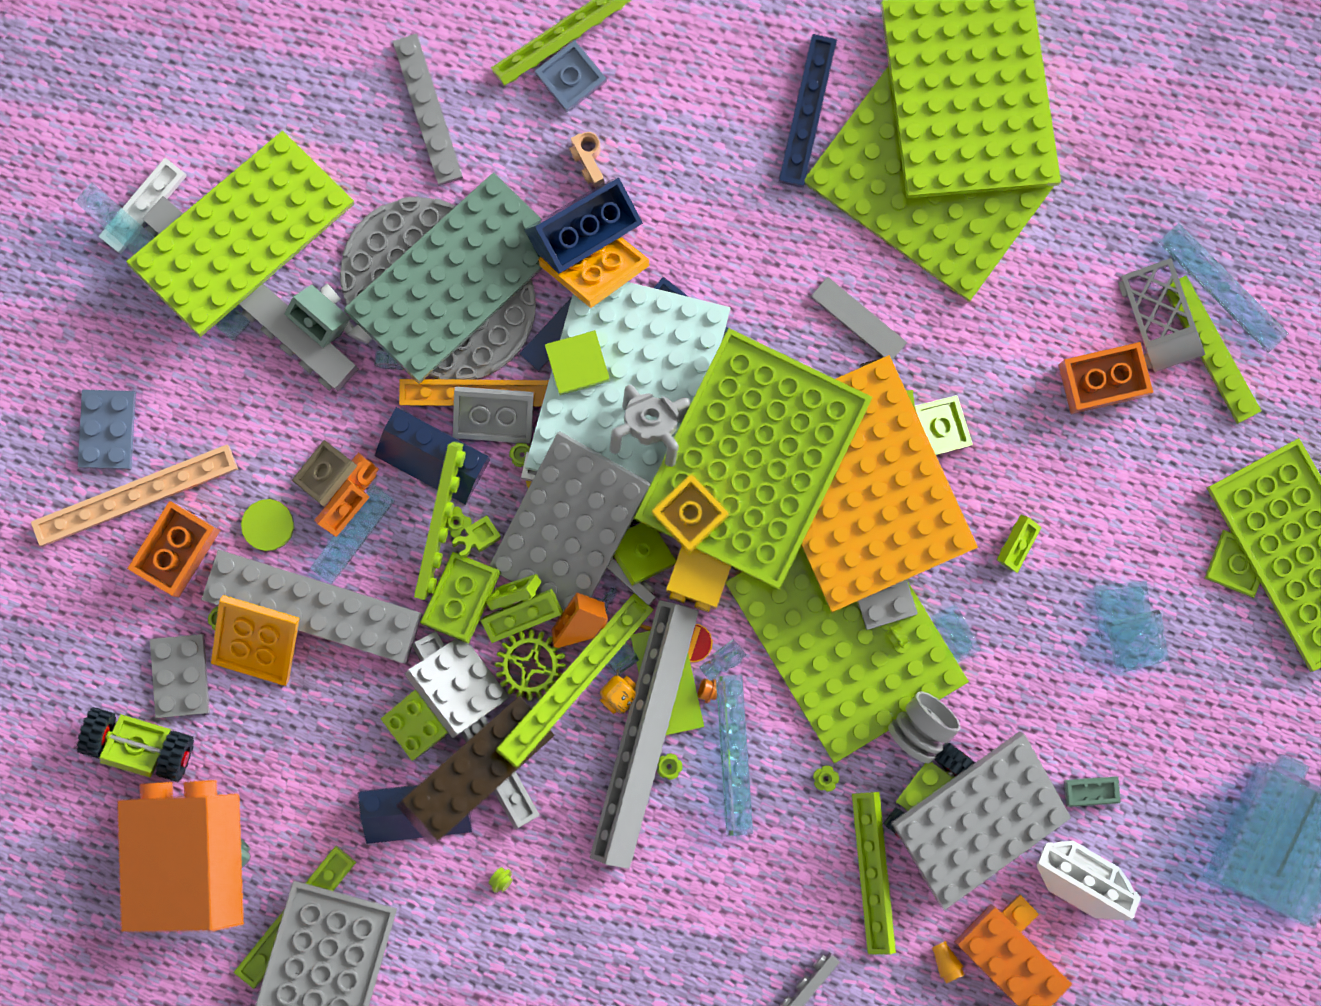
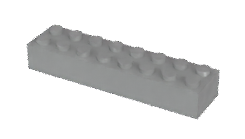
[201,549,423,664]

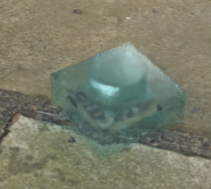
[607,643,639,676]

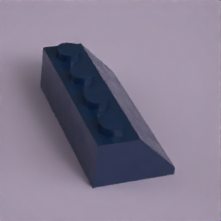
[524,177,643,273]
[374,407,491,505]
[358,785,472,844]

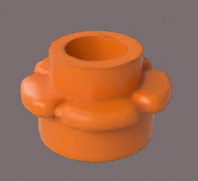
[698,678,719,704]

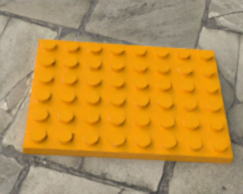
[801,355,978,613]

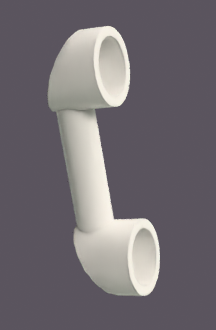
[321,284,372,343]

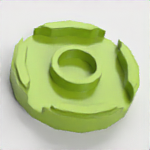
[241,499,295,551]

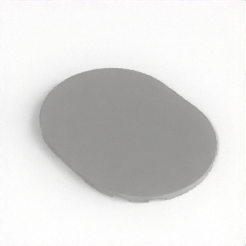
[340,196,536,380]

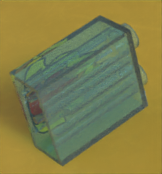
[1203,754,1321,929]

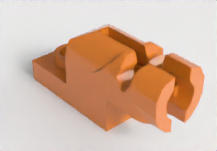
[315,452,379,537]

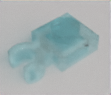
[699,639,746,681]

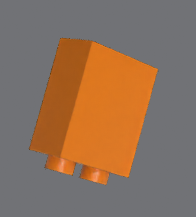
[117,780,244,932]

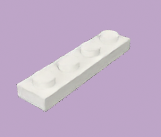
[99,158,187,254]

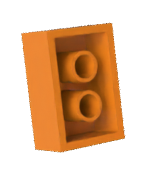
[1058,342,1153,414]
[127,501,221,597]

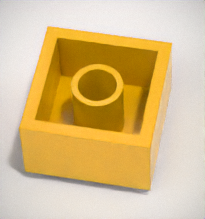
[652,474,729,553]

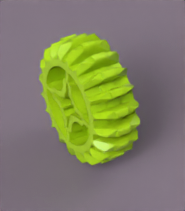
[495,630,567,701]

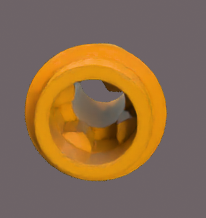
[932,941,965,983]

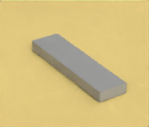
[811,277,907,360]

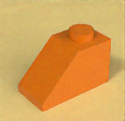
[551,592,608,648]

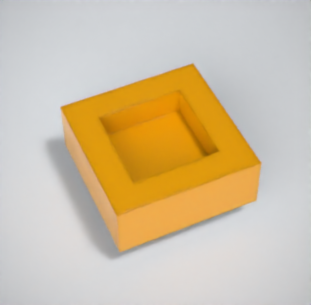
[1001,894,1039,932]

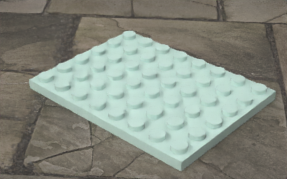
[525,282,731,483]

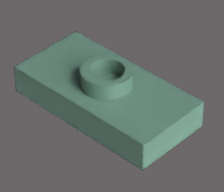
[1064,776,1121,807]

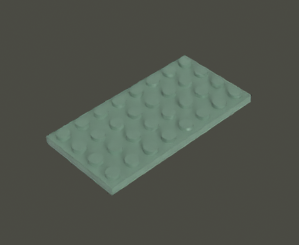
[344,172,543,384]

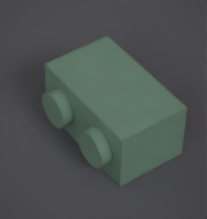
[284,284,351,348]

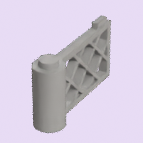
[1118,258,1205,372]

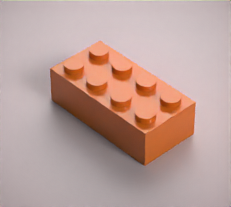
[954,904,1073,1006]

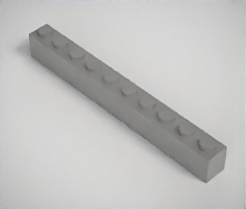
[142,196,359,392]
[589,600,699,869]

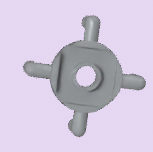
[610,385,690,467]

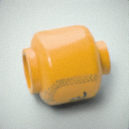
[599,675,636,714]

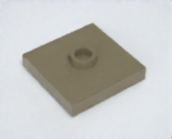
[292,440,357,507]

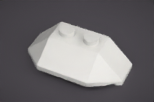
[1036,841,1140,921]

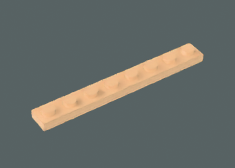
[31,445,238,547]

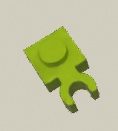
[452,515,501,558]

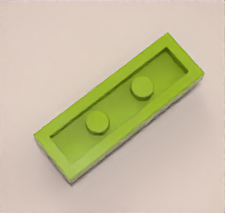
[480,589,563,643]

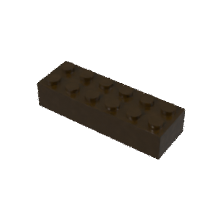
[396,696,555,846]

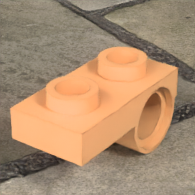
[569,132,604,187]

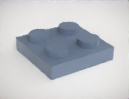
[535,40,607,113]

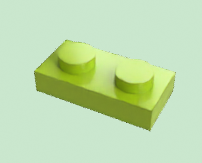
[996,514,1042,573]
[486,574,541,611]

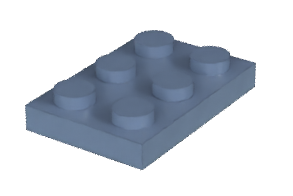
[78,390,136,469]

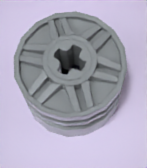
[888,691,961,763]

